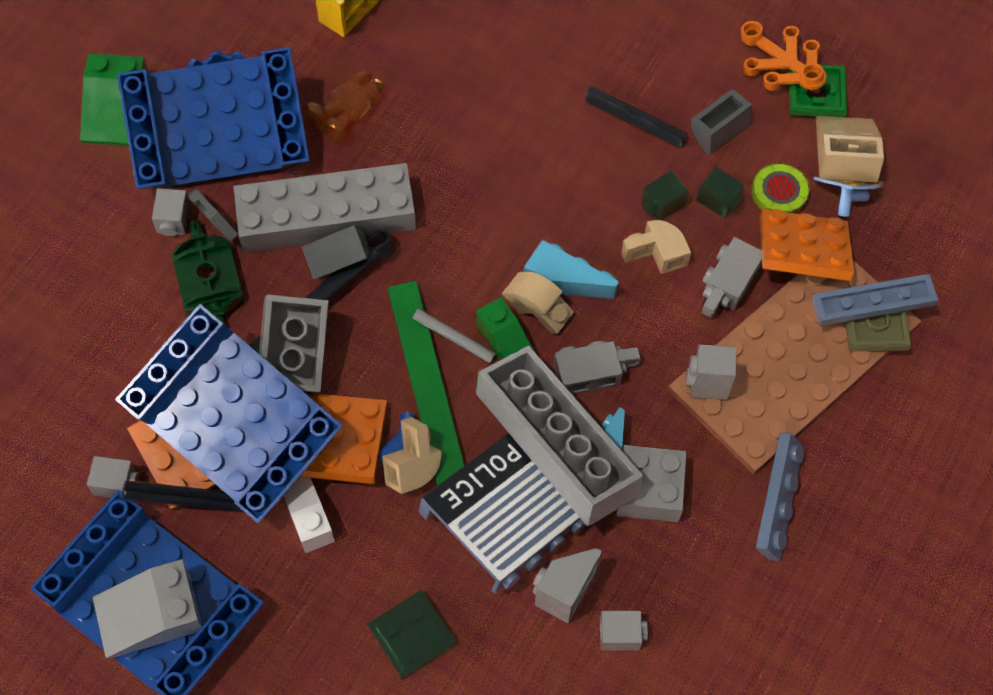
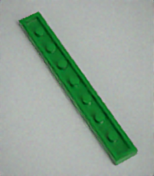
[387,281,464,486]

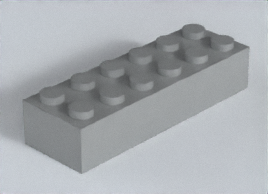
[233,163,416,253]
[476,346,644,527]

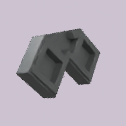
[188,188,238,241]

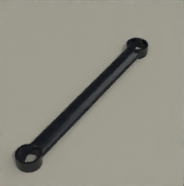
[249,230,396,354]

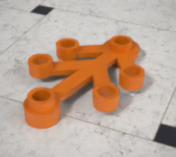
[741,21,826,91]

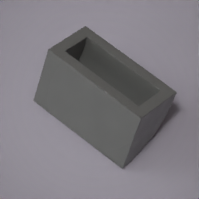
[691,88,752,156]
[301,225,369,280]

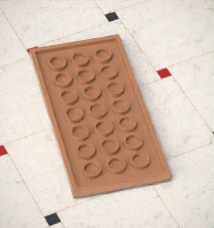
[668,260,921,475]

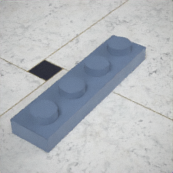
[811,274,938,326]
[756,433,804,561]

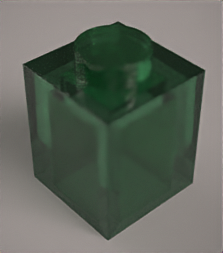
[696,166,744,219]
[641,170,689,221]

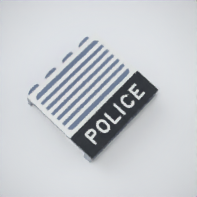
[418,433,586,594]

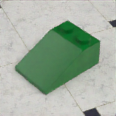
[80,53,149,146]

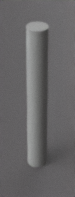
[412,308,496,363]

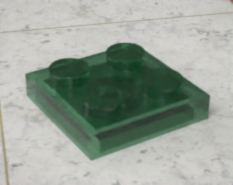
[367,589,457,680]

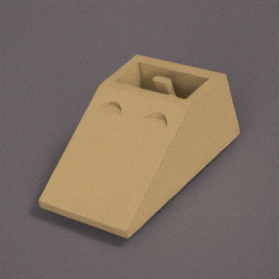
[816,116,884,183]

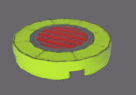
[751,163,810,214]

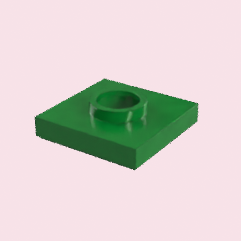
[788,64,847,117]

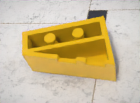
[316,0,380,37]

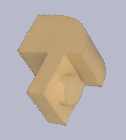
[621,220,691,274]
[502,272,574,334]
[382,417,441,494]

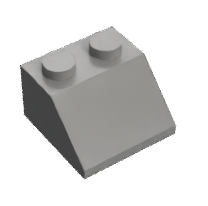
[532,548,602,623]

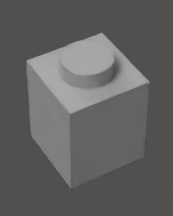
[152,189,191,236]
[87,456,139,498]
[600,611,647,651]

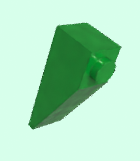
[476,297,534,361]

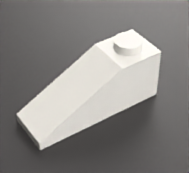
[284,477,335,553]

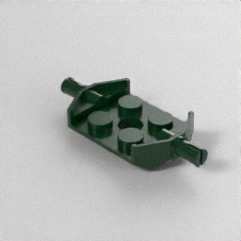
[171,220,245,325]

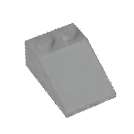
[93,559,202,660]

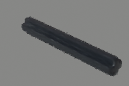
[585,86,687,147]
[122,480,244,512]

